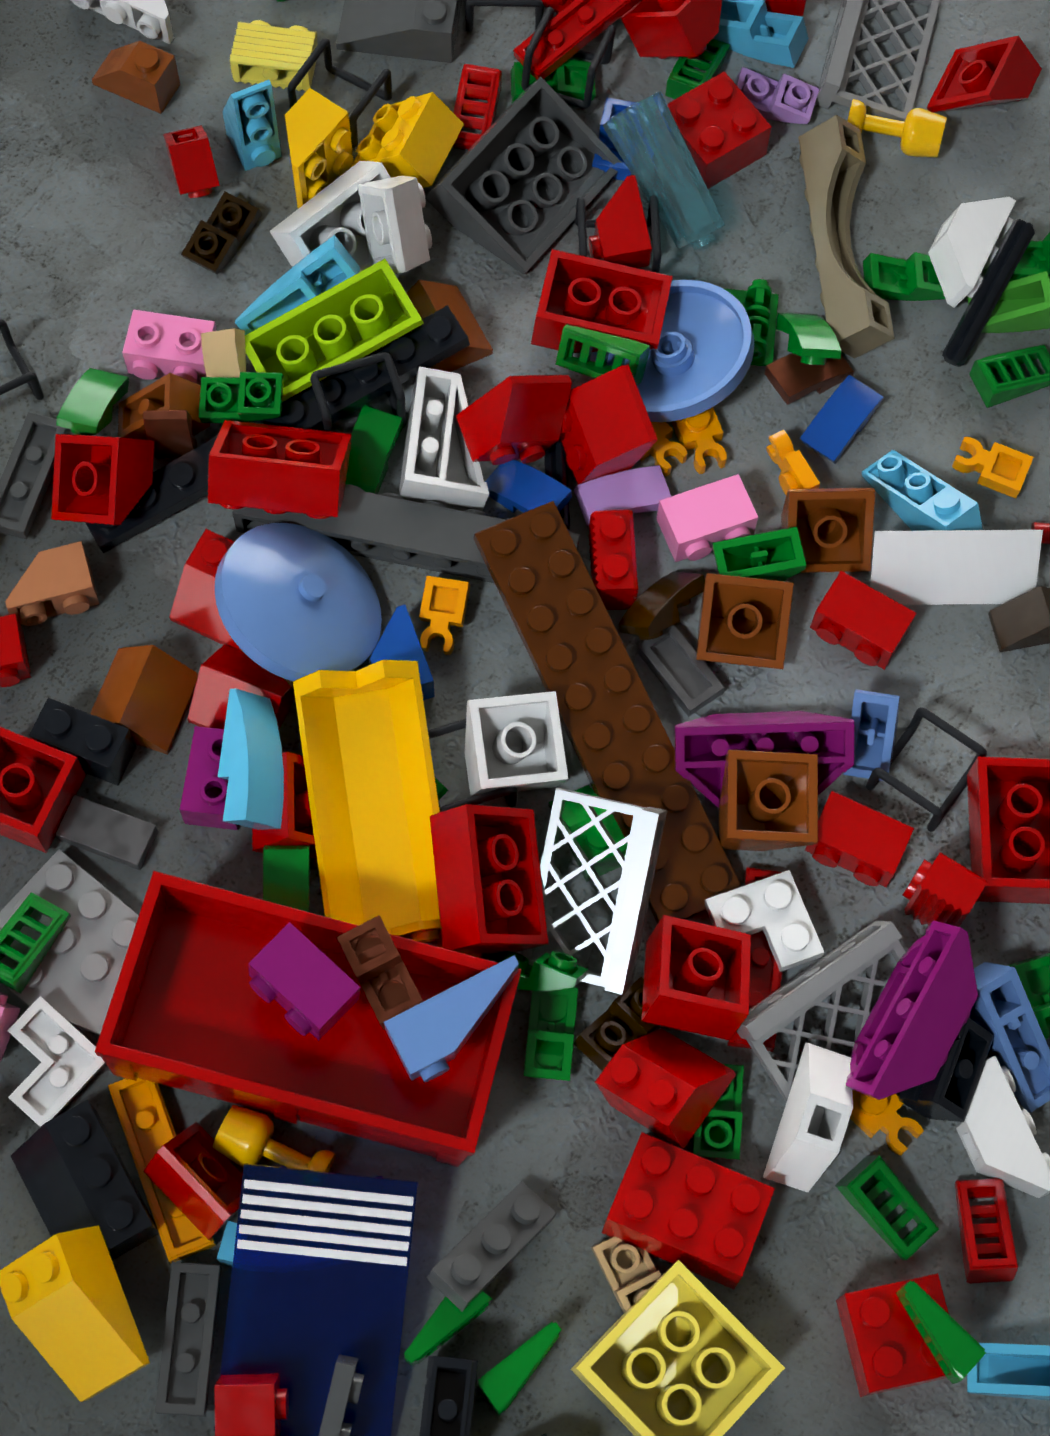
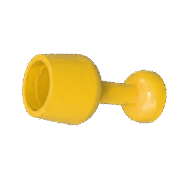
[847,99,947,158]
[213,1105,336,1197]

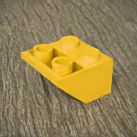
[285,88,353,209]
[350,92,464,188]

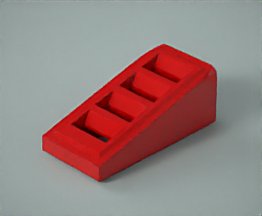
[452,64,502,150]
[955,1178,1018,1284]

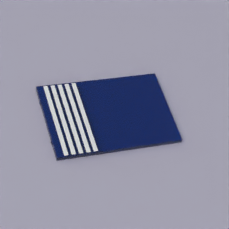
[214,1163,418,1436]

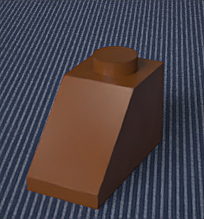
[92,41,180,114]
[118,373,210,440]

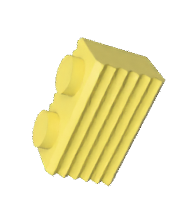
[230,20,318,91]

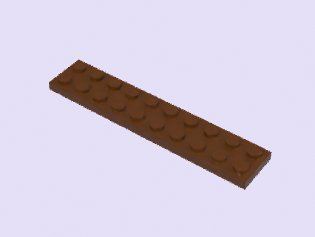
[474,501,741,924]

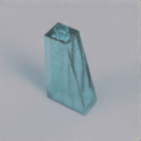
[603,91,725,250]

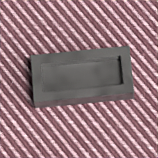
[637,625,725,717]
[55,795,158,870]

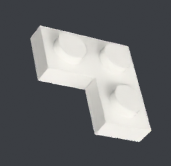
[704,870,824,972]
[7,996,106,1127]

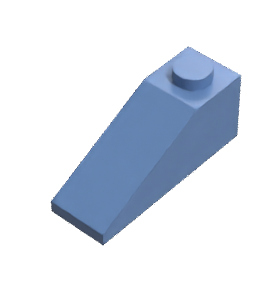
[384,955,519,1082]
[969,962,1050,1112]

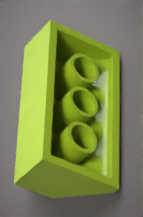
[245,259,424,402]

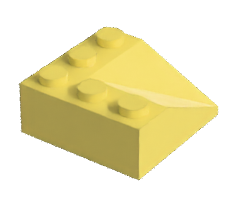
[571,1260,785,1436]

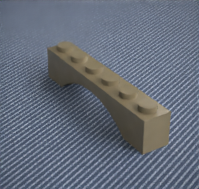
[798,115,895,359]

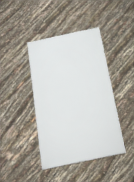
[870,530,1043,605]

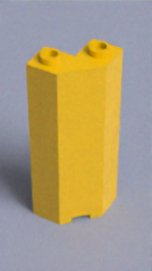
[293,660,441,943]

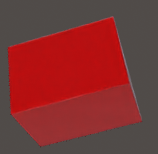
[187,644,295,729]
[143,1122,260,1240]

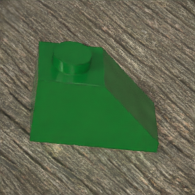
[548,785,628,882]

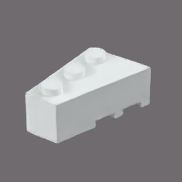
[399,367,489,511]

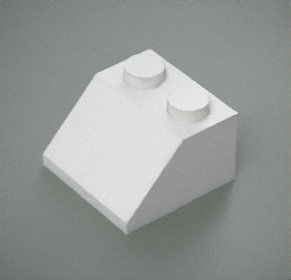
[358,175,432,274]
[465,691,569,797]

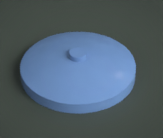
[590,280,754,422]
[214,523,382,681]

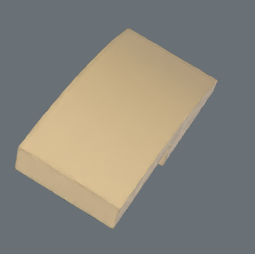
[201,328,246,378]
[591,1236,662,1313]

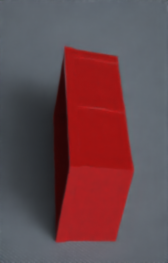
[94,871,522,1167]

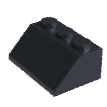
[11,1100,159,1260]

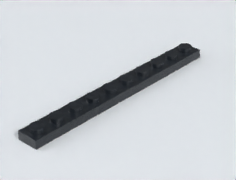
[85,305,470,553]

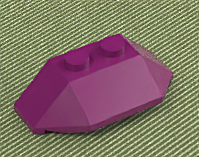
[675,711,854,808]
[846,920,978,1100]

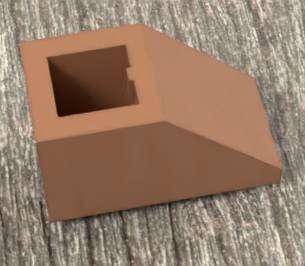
[5,541,100,626]

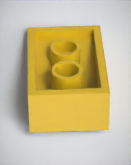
[0,1225,150,1402]

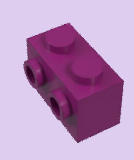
[180,726,239,830]
[248,922,361,1040]

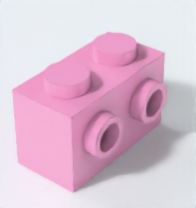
[122,310,217,384]
[656,474,758,562]

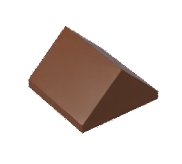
[407,280,493,378]
[781,488,875,573]
[696,573,794,669]
[90,645,198,755]

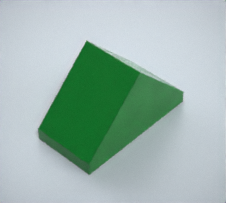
[712,527,806,581]

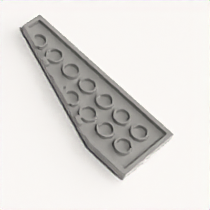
[0,849,139,1035]

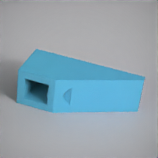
[222,80,282,171]
[862,450,983,531]

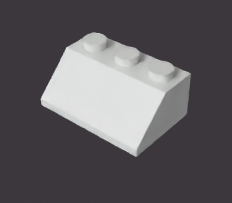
[270,161,391,272]

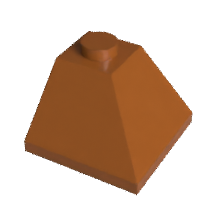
[719,750,818,851]

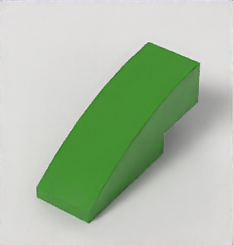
[967,271,1050,333]

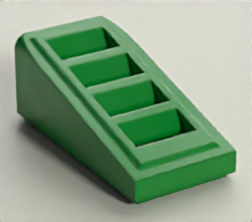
[665,38,730,99]
[555,324,651,386]
[969,344,1050,408]
[0,892,71,994]
[835,1155,939,1261]
[896,1280,986,1384]
[404,1291,493,1367]
[477,1322,561,1417]

